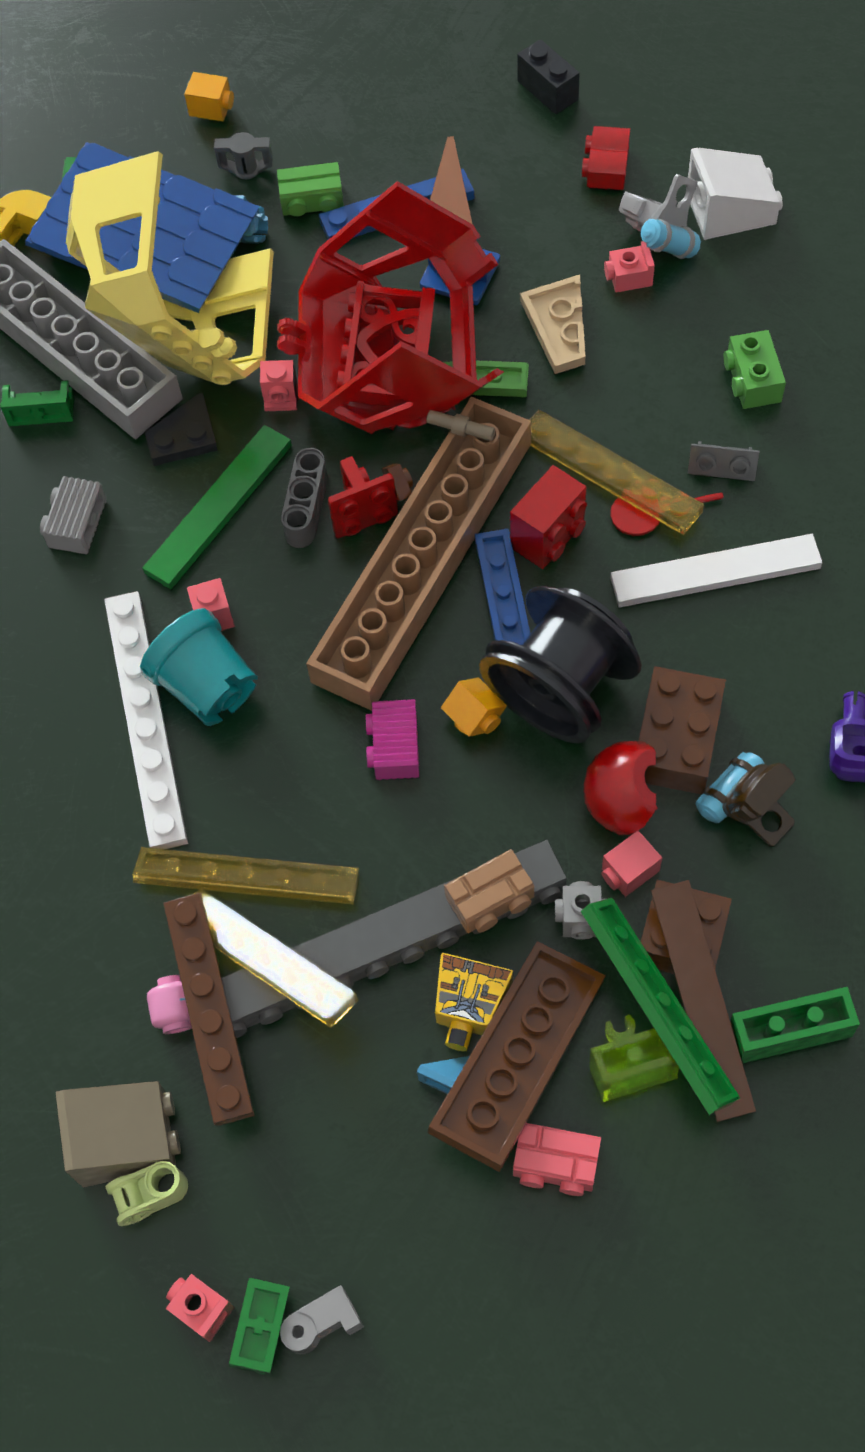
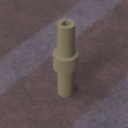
[427,410,495,441]

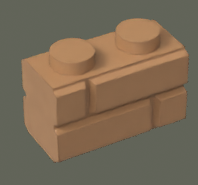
[444,849,534,933]

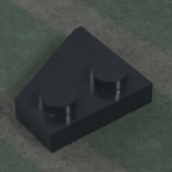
[145,393,218,466]

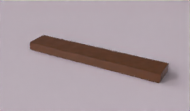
[650,880,756,1122]

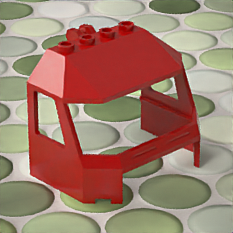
[277,181,504,434]

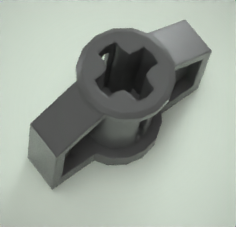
[214,132,273,180]

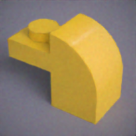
[0,190,52,246]

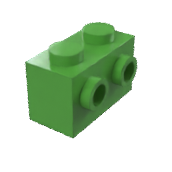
[723,330,786,409]

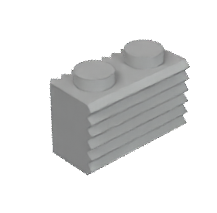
[40,476,106,554]

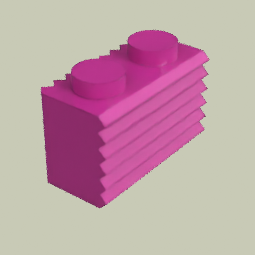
[366,699,419,780]

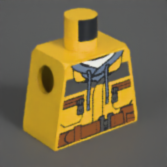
[435,953,513,1051]

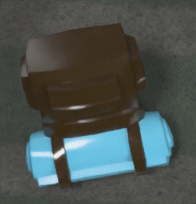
[695,752,796,846]

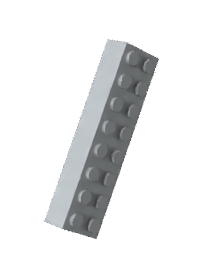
[0,239,183,440]

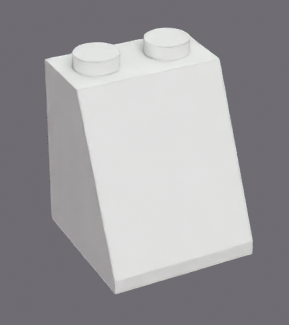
[688,148,783,240]

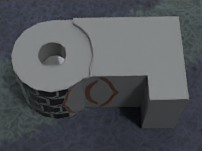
[280,1285,364,1354]

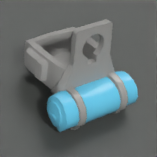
[619,174,701,259]

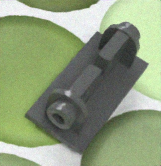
[687,441,760,481]

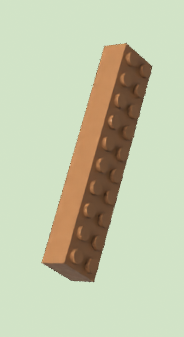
[306,397,531,711]

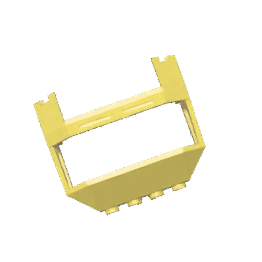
[66,151,274,385]

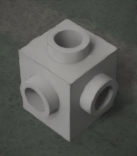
[555,881,605,939]

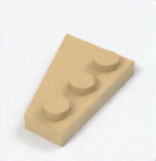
[520,274,586,374]

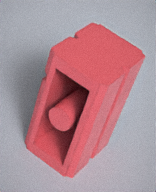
[513,1123,601,1196]

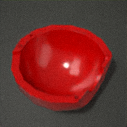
[583,741,658,835]

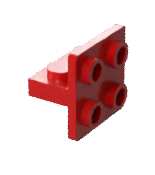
[328,456,398,539]

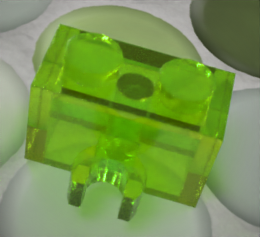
[590,1015,679,1102]

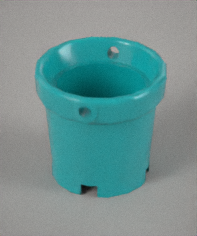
[140,608,258,726]

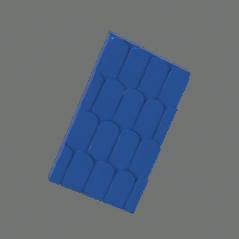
[25,142,259,313]

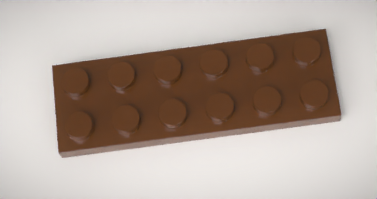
[428,941,605,1172]

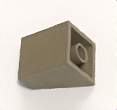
[55,1081,181,1188]

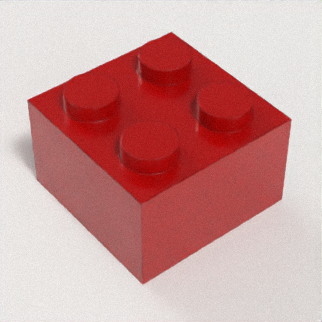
[510,465,587,569]

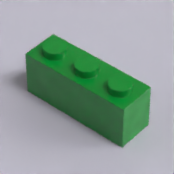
[730,987,860,1063]

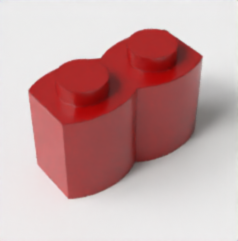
[582,126,630,190]

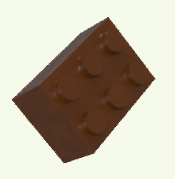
[639,666,726,794]

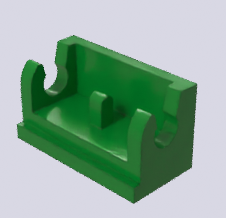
[0,380,74,426]
[228,1278,290,1374]

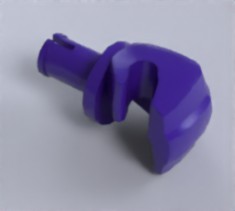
[829,691,865,782]

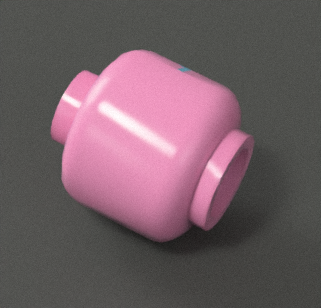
[147,975,192,1034]

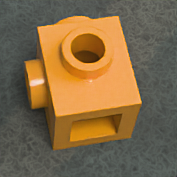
[184,72,234,121]
[441,677,507,737]

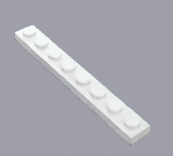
[104,591,188,852]

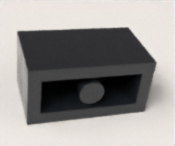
[517,39,580,114]

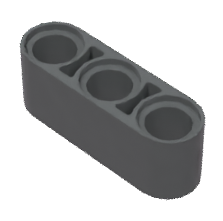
[281,448,328,548]

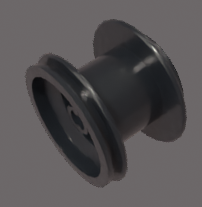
[479,586,642,743]

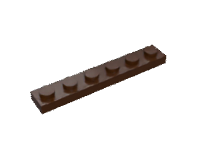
[163,893,255,1126]

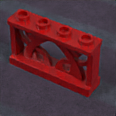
[337,281,435,407]

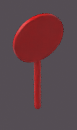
[611,491,724,536]

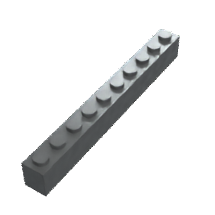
[222,840,566,1038]

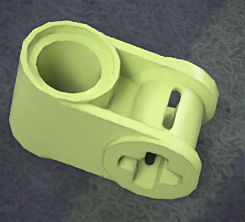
[105,1161,188,1226]

